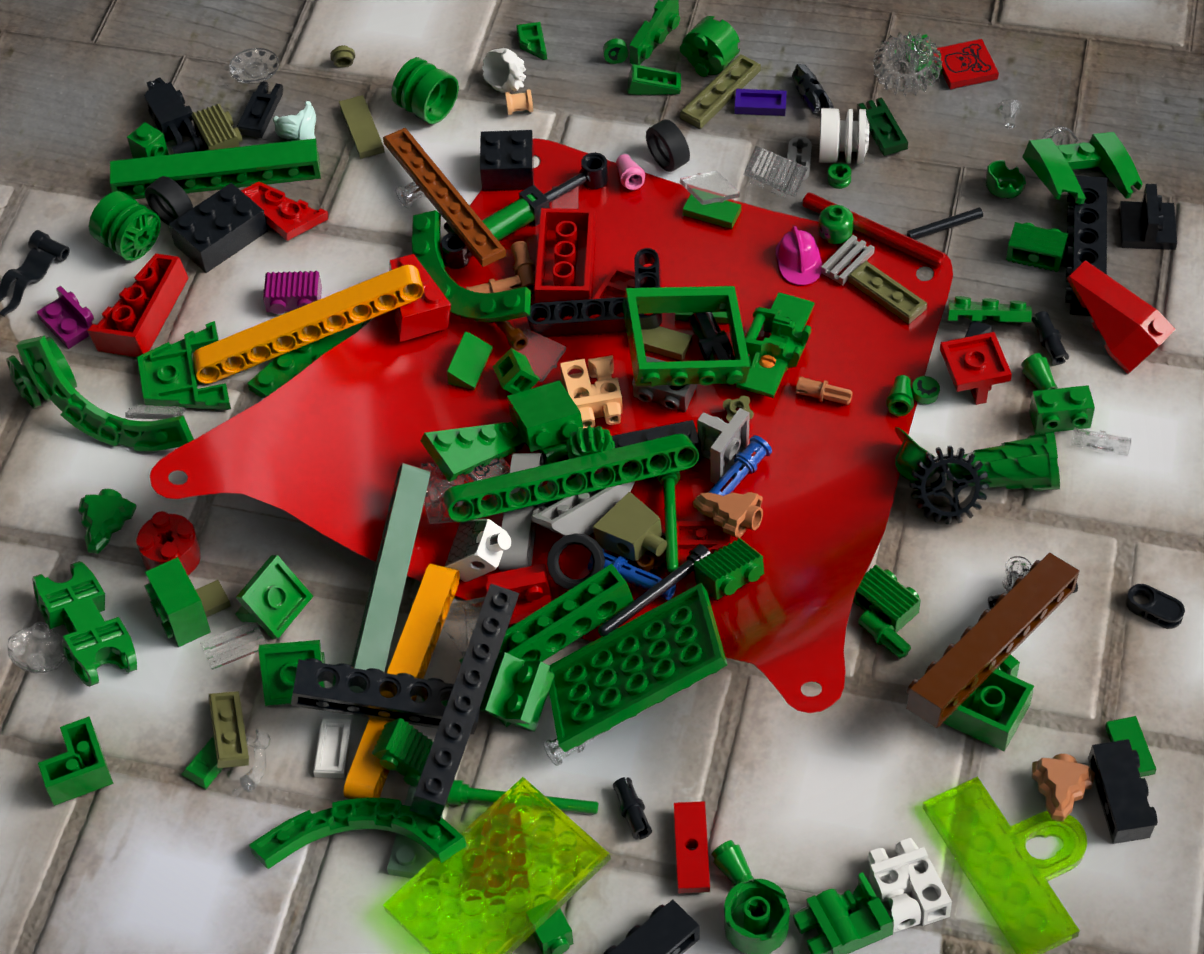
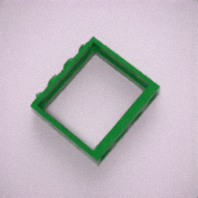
[622,286,750,387]

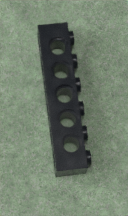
[1065,176,1107,316]
[291,658,480,734]

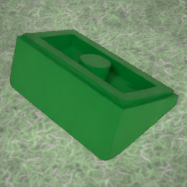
[447,332,493,390]

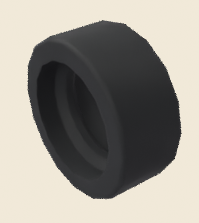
[646,119,690,172]
[144,176,193,225]
[547,533,605,590]

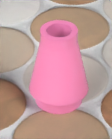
[616,154,645,190]

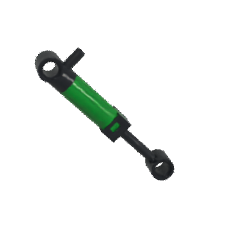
[442,152,608,269]

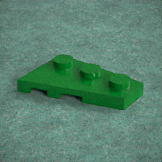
[629,0,680,65]
[948,296,1032,322]

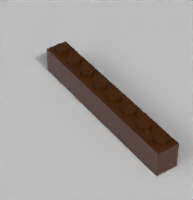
[906,552,1080,729]

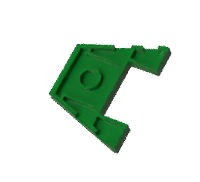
[137,321,231,410]

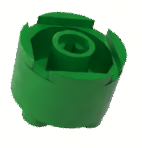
[680,16,740,77]
[724,879,790,954]

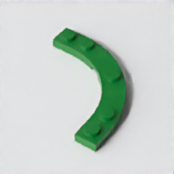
[412,210,531,323]
[16,335,194,451]
[249,797,467,869]

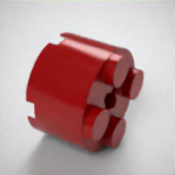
[136,511,201,575]

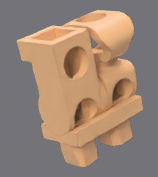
[560,355,623,428]

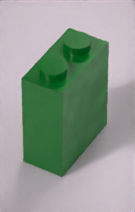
[507,380,583,452]

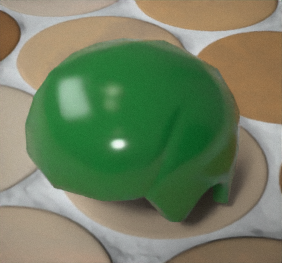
[986,160,1026,199]

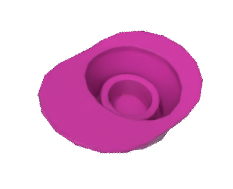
[776,226,822,285]

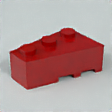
[389,254,451,342]

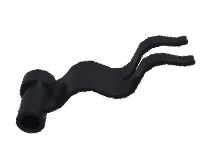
[0,230,70,316]

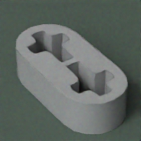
[786,136,812,181]

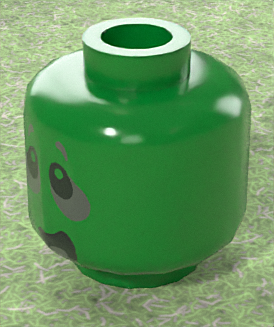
[818,205,854,245]

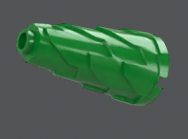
[946,432,1060,491]

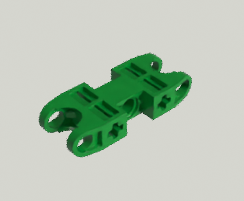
[32,561,137,687]

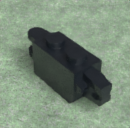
[144,78,197,145]

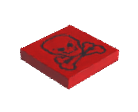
[934,39,999,89]

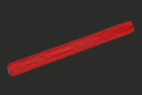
[802,192,945,268]

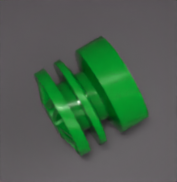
[391,57,459,124]
[88,191,161,261]
[6,337,77,409]

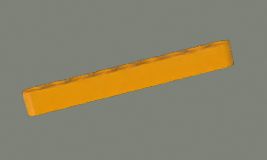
[192,265,424,384]
[343,564,460,799]

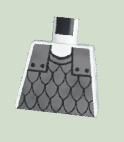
[444,519,511,582]

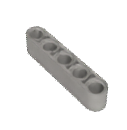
[498,453,544,572]

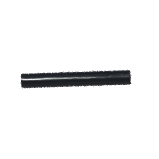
[907,207,983,240]

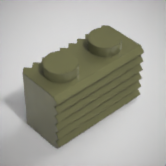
[191,104,242,150]

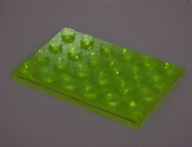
[383,777,611,954]

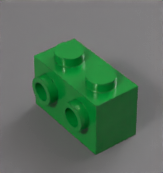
[1029,385,1095,434]

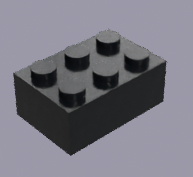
[169,183,268,273]

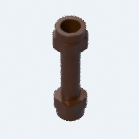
[495,321,528,351]

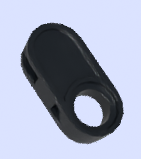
[1126,584,1185,629]

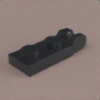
[237,81,283,138]

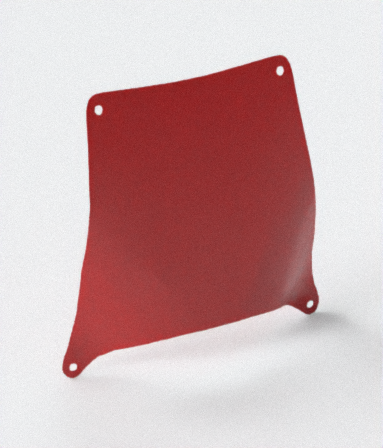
[150,138,953,713]

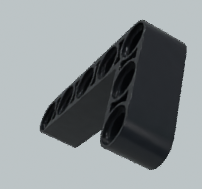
[527,248,662,337]

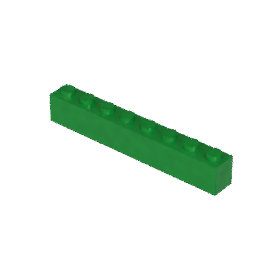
[110,138,321,199]

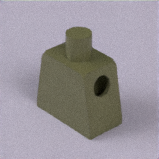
[593,492,667,561]

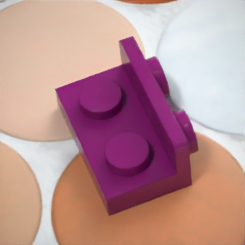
[37,286,94,349]

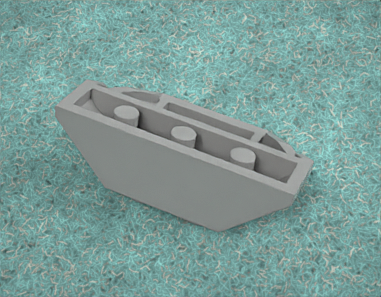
[532,481,635,537]

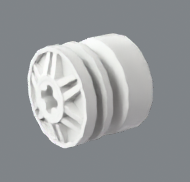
[819,108,869,164]

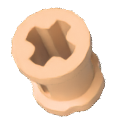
[505,89,533,115]

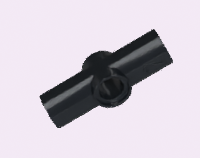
[689,312,735,386]

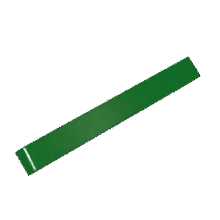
[443,434,699,522]

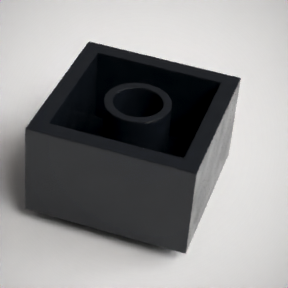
[480,130,534,191]

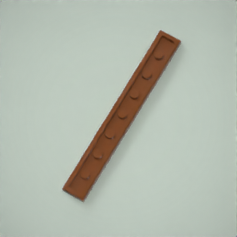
[383,127,506,267]

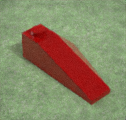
[1067,260,1176,374]

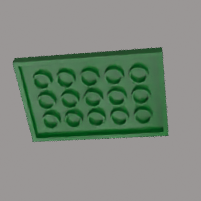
[548,583,728,752]

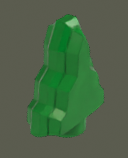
[78,489,137,554]

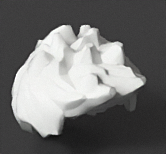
[482,48,526,93]

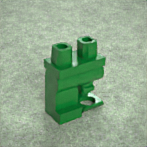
[793,872,893,954]

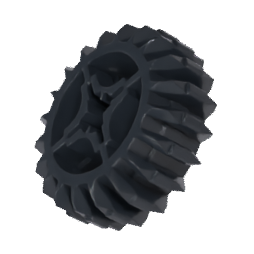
[909,446,989,524]

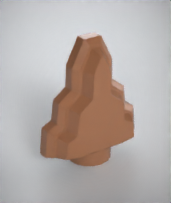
[693,492,763,538]
[1032,754,1095,821]

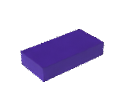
[734,89,787,116]

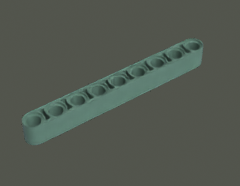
[350,463,430,693]

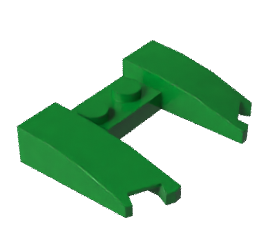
[1022,132,1143,204]

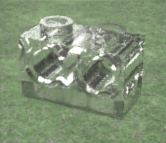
[421,463,464,524]

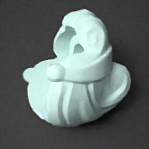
[273,101,316,141]

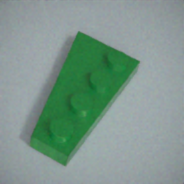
[420,422,525,482]

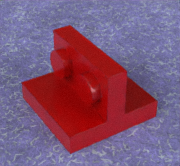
[940,332,1012,405]
[486,563,552,629]

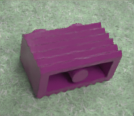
[263,271,322,314]

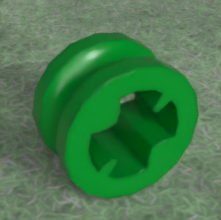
[828,163,851,189]

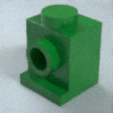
[493,348,540,394]

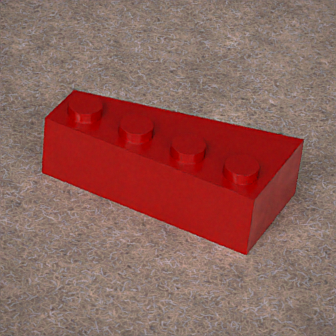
[87,253,189,357]

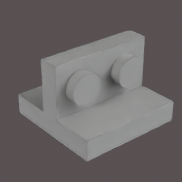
[697,408,750,484]

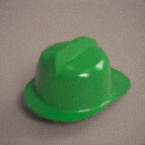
[895,427,940,481]

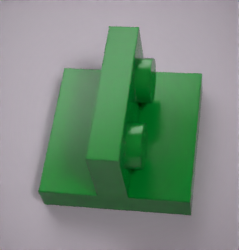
[235,555,313,639]
[258,640,325,706]
[480,652,555,732]

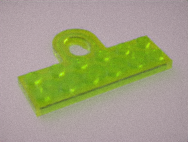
[922,776,1087,954]

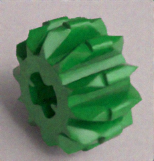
[566,425,615,459]

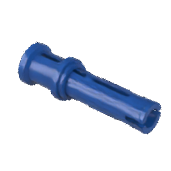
[708,435,772,496]
[588,548,676,601]

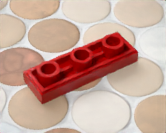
[674,801,710,894]

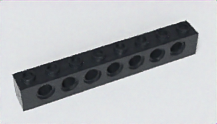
[410,584,519,821]

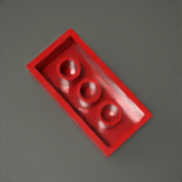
[534,208,596,303]

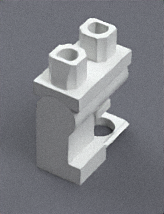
[868,838,952,933]

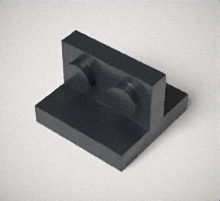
[1119,184,1177,250]

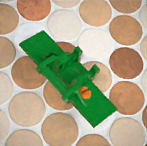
[736,292,815,398]

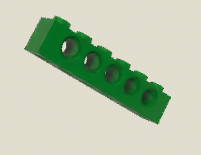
[459,564,634,689]

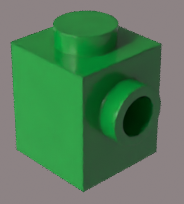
[127,122,169,159]

